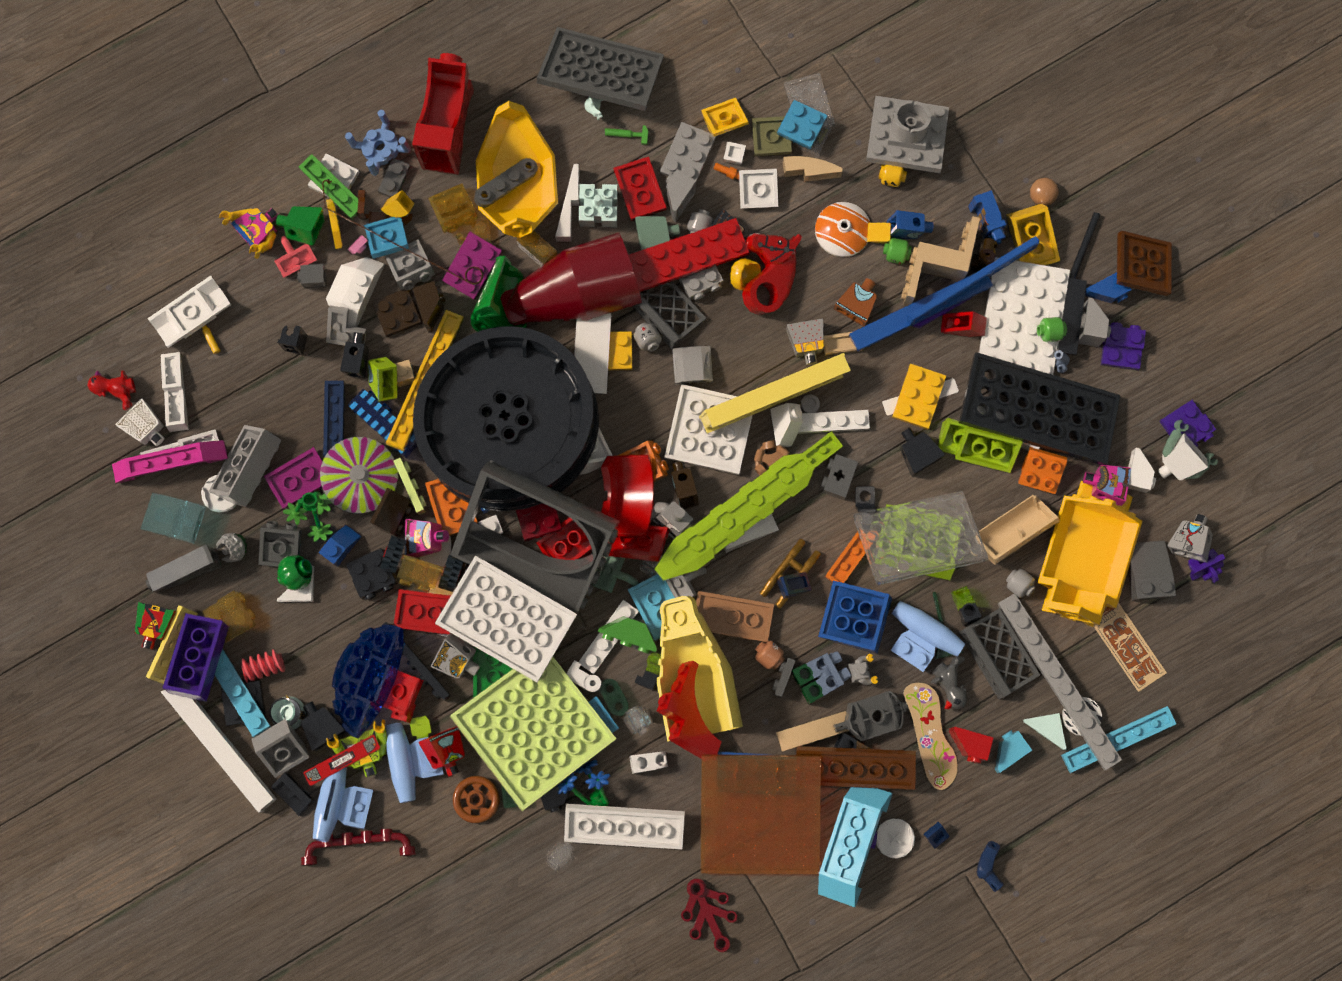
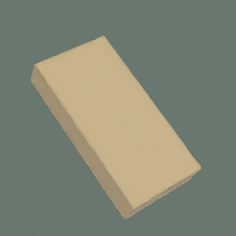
[823,332,863,356]

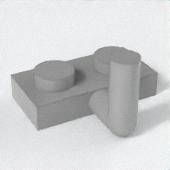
[666,567,707,598]

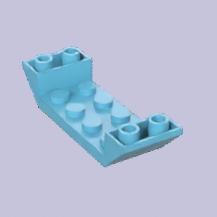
[818,787,893,908]

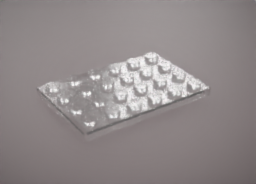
[853,491,988,585]

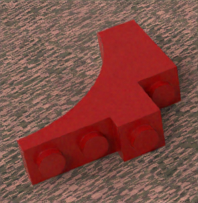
[657,660,722,761]

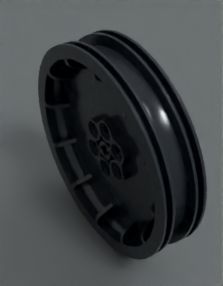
[413,327,599,511]

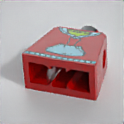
[419,726,465,776]

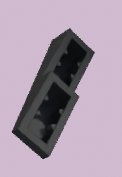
[1057,278,1087,355]

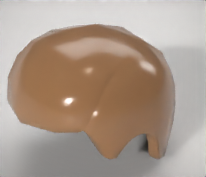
[1030,177,1059,206]

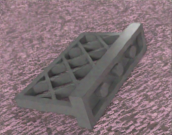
[632,281,706,349]
[958,608,1040,699]

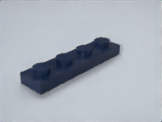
[323,380,345,457]

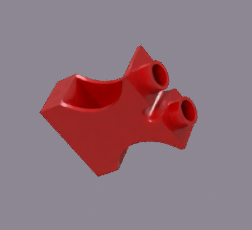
[412,53,474,175]

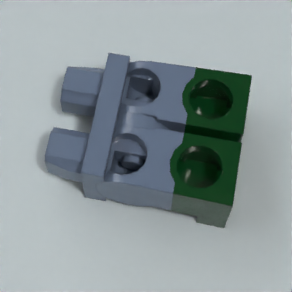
[791,651,851,705]

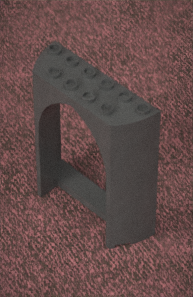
[450,460,619,614]

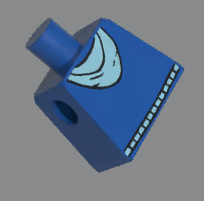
[887,210,933,239]

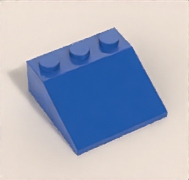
[818,581,892,654]

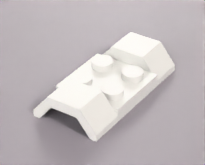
[148,276,231,348]

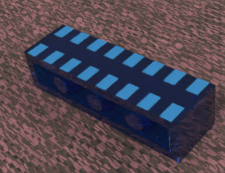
[348,389,417,458]

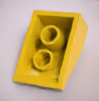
[1006,204,1060,266]

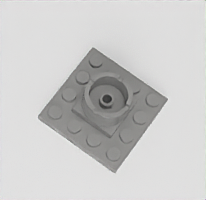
[866,96,949,173]

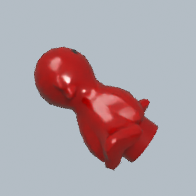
[87,370,136,411]

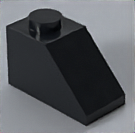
[541,775,577,813]

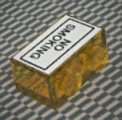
[516,231,557,266]

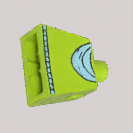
[368,357,397,402]

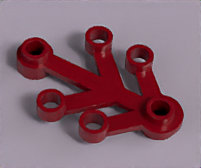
[681,878,737,952]

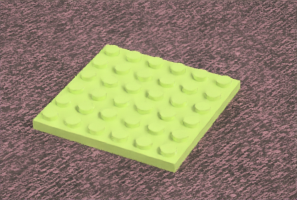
[450,657,616,811]

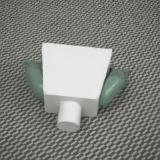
[1158,420,1218,480]

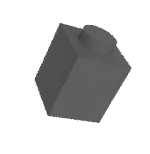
[297,264,327,288]

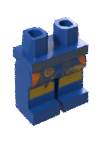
[968,190,1006,245]

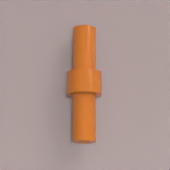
[713,163,739,180]

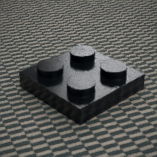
[221,681,266,726]

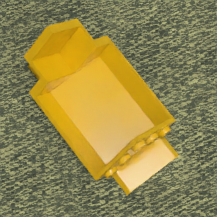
[1038,481,1142,627]

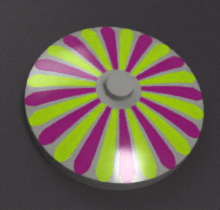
[320,437,398,514]

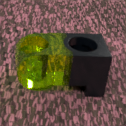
[951,586,981,627]
[635,653,661,691]

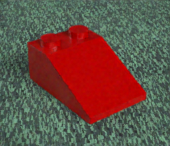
[536,517,592,560]

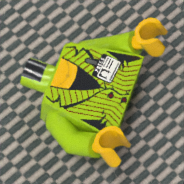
[326,719,387,777]

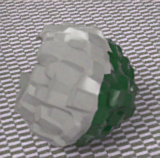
[216,533,247,562]

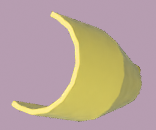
[657,596,743,741]

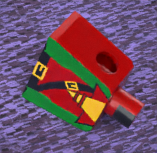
[135,602,176,650]

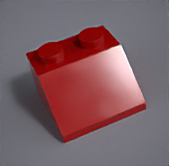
[949,727,993,764]

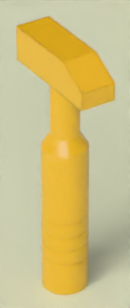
[202,325,220,354]

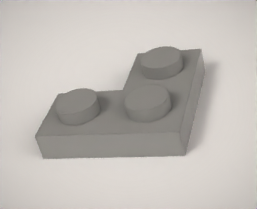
[326,305,366,346]

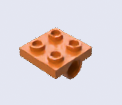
[1018,447,1067,494]

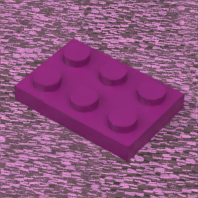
[442,231,503,300]
[264,447,323,510]

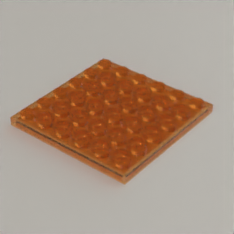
[701,754,821,874]

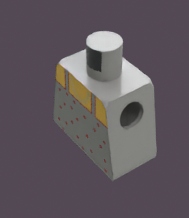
[786,319,824,365]

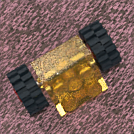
[380,535,463,593]

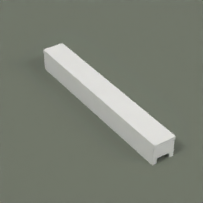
[161,690,277,813]

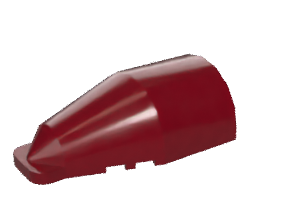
[501,232,642,326]

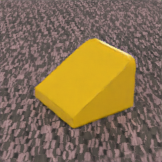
[867,223,891,244]

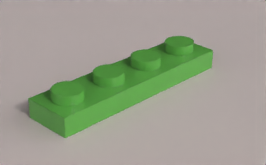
[299,154,365,219]

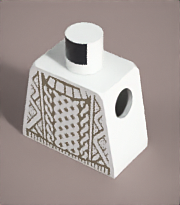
[115,399,164,446]

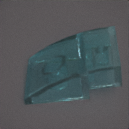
[140,493,206,544]

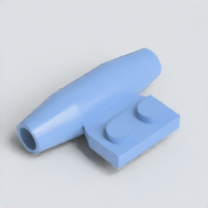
[891,601,965,672]
[386,722,443,803]
[313,767,373,842]

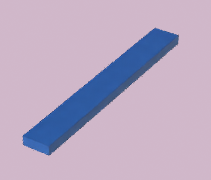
[907,236,1039,325]
[849,275,993,352]

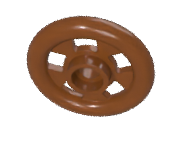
[453,776,500,823]

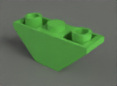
[598,616,657,654]

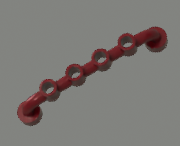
[301,829,416,866]

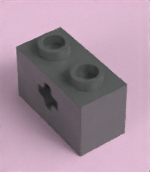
[821,454,858,500]

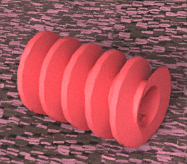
[241,649,285,682]

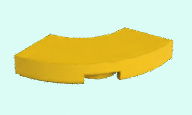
[326,199,343,249]

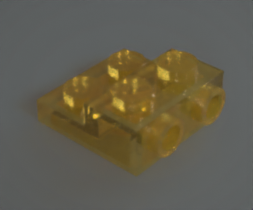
[428,183,478,233]
[202,590,256,644]

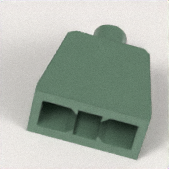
[635,216,680,250]

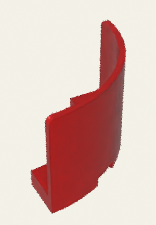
[601,455,654,536]

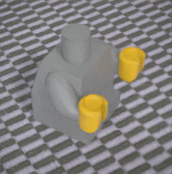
[848,654,878,685]

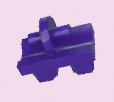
[1188,549,1226,583]

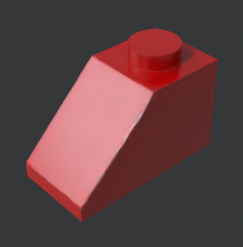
[941,311,987,337]

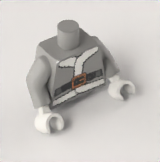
[651,501,694,539]

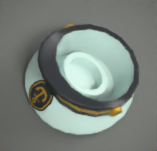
[270,696,306,729]

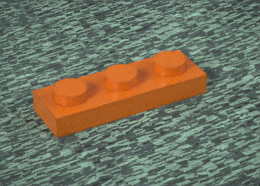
[825,530,874,583]

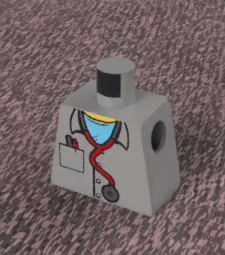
[1168,514,1213,563]

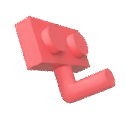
[274,236,317,278]

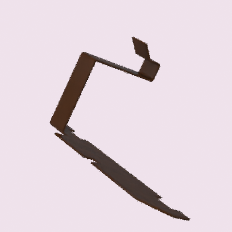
[357,190,413,226]

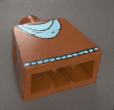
[834,278,877,327]

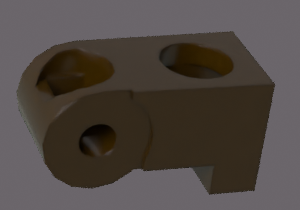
[970,238,997,272]

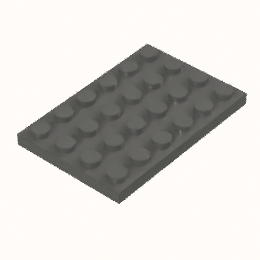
[537,27,664,111]

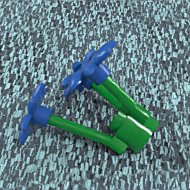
[557,760,610,806]

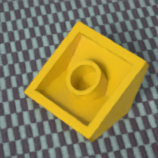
[701,98,749,137]

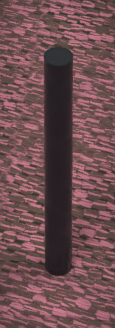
[1069,212,1101,279]

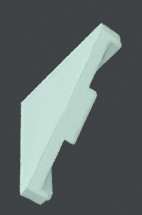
[1023,713,1066,750]

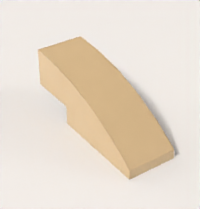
[783,156,843,182]

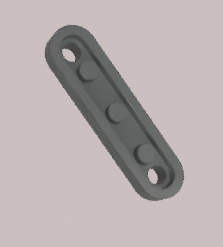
[474,158,538,208]

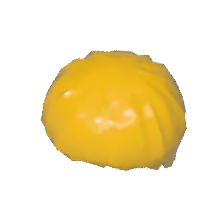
[730,258,761,291]

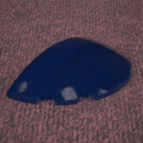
[332,625,403,738]

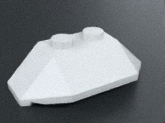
[326,257,385,327]

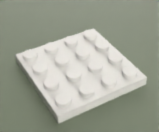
[664,384,752,475]

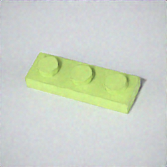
[394,458,427,515]

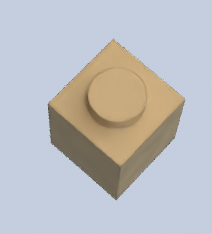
[395,360,415,387]

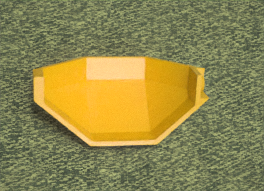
[476,101,558,238]

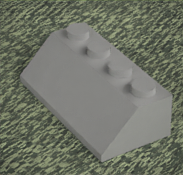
[208,425,281,507]

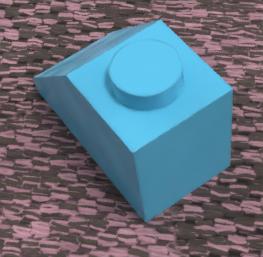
[995,730,1032,773]

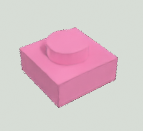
[348,235,368,254]

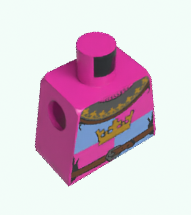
[1083,465,1131,506]
[405,519,449,558]

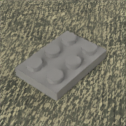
[660,122,716,182]

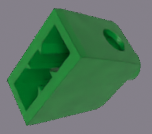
[276,206,325,246]

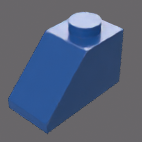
[1085,272,1131,303]
[319,525,361,567]

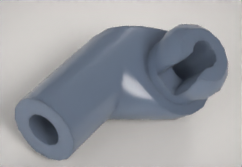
[1054,350,1070,373]

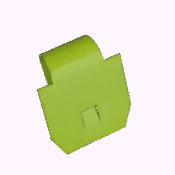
[410,716,431,739]

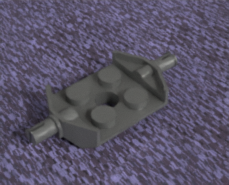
[833,691,909,741]

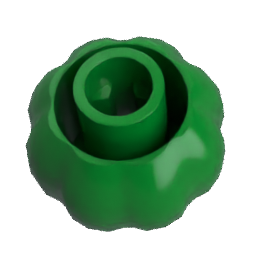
[277,555,313,591]

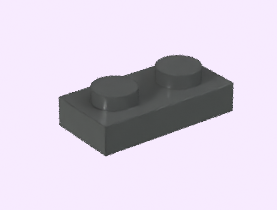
[378,158,411,198]
[772,658,796,698]

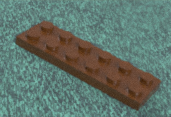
[796,746,916,790]

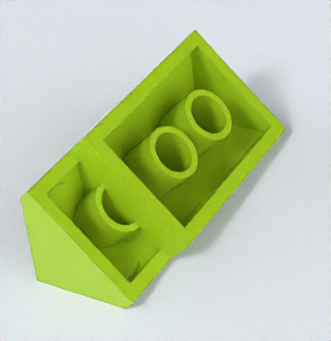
[937,418,1023,473]

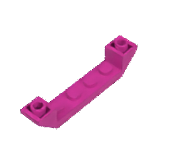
[112,440,228,483]

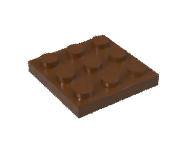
[1117,230,1172,296]

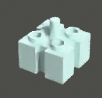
[579,184,618,228]

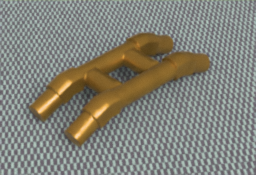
[759,539,821,609]

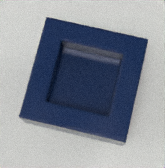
[924,822,950,849]

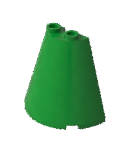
[471,256,527,332]

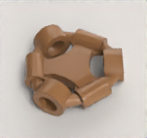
[754,440,790,475]

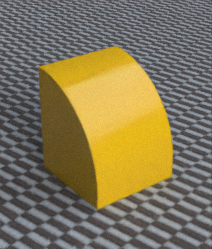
[381,190,414,217]

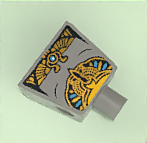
[430,633,481,679]

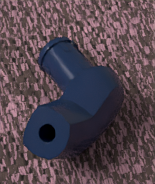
[976,841,1004,892]

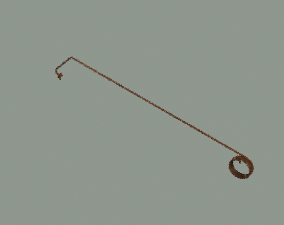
[322,179,483,285]

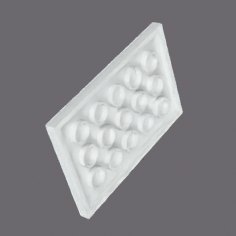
[979,257,1070,375]
[435,556,577,683]

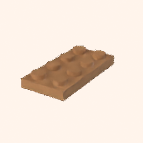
[696,591,774,643]

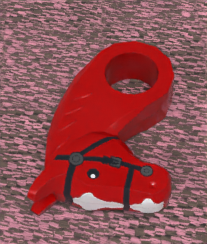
[742,233,802,315]

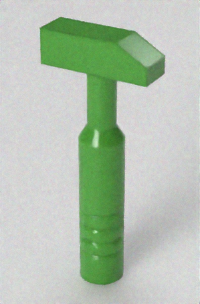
[605,125,648,145]

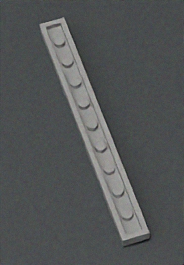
[998,594,1122,771]

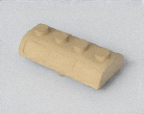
[974,495,1059,565]

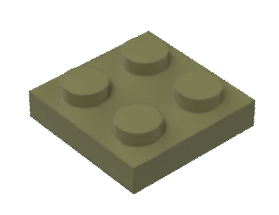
[752,116,792,156]

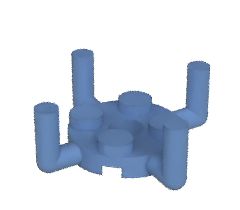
[345,110,411,176]

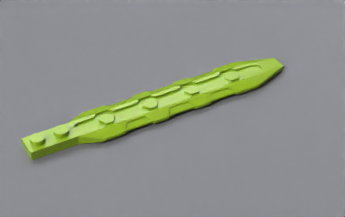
[654,431,843,581]

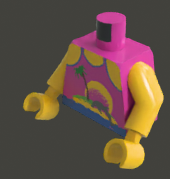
[219,208,278,259]

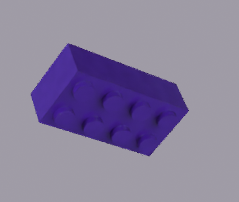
[163,613,229,702]

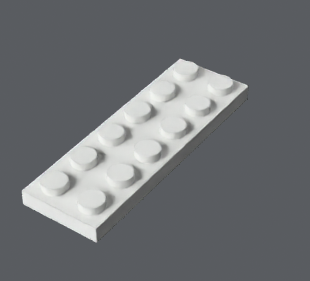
[564,804,685,849]

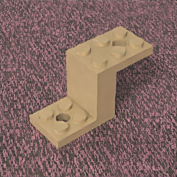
[901,216,980,306]

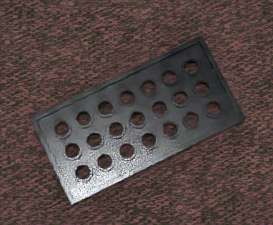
[959,352,1120,465]

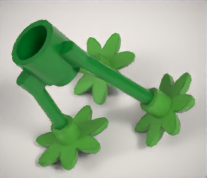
[283,491,333,542]

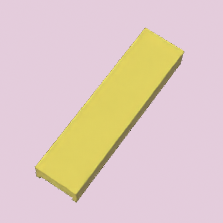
[699,353,851,434]

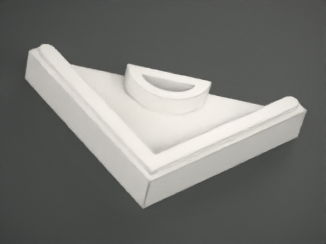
[277,566,314,602]

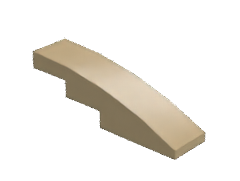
[776,711,849,751]

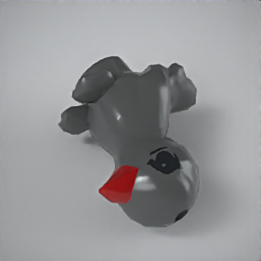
[931,656,967,710]

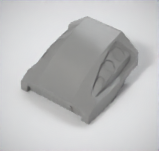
[673,346,713,385]

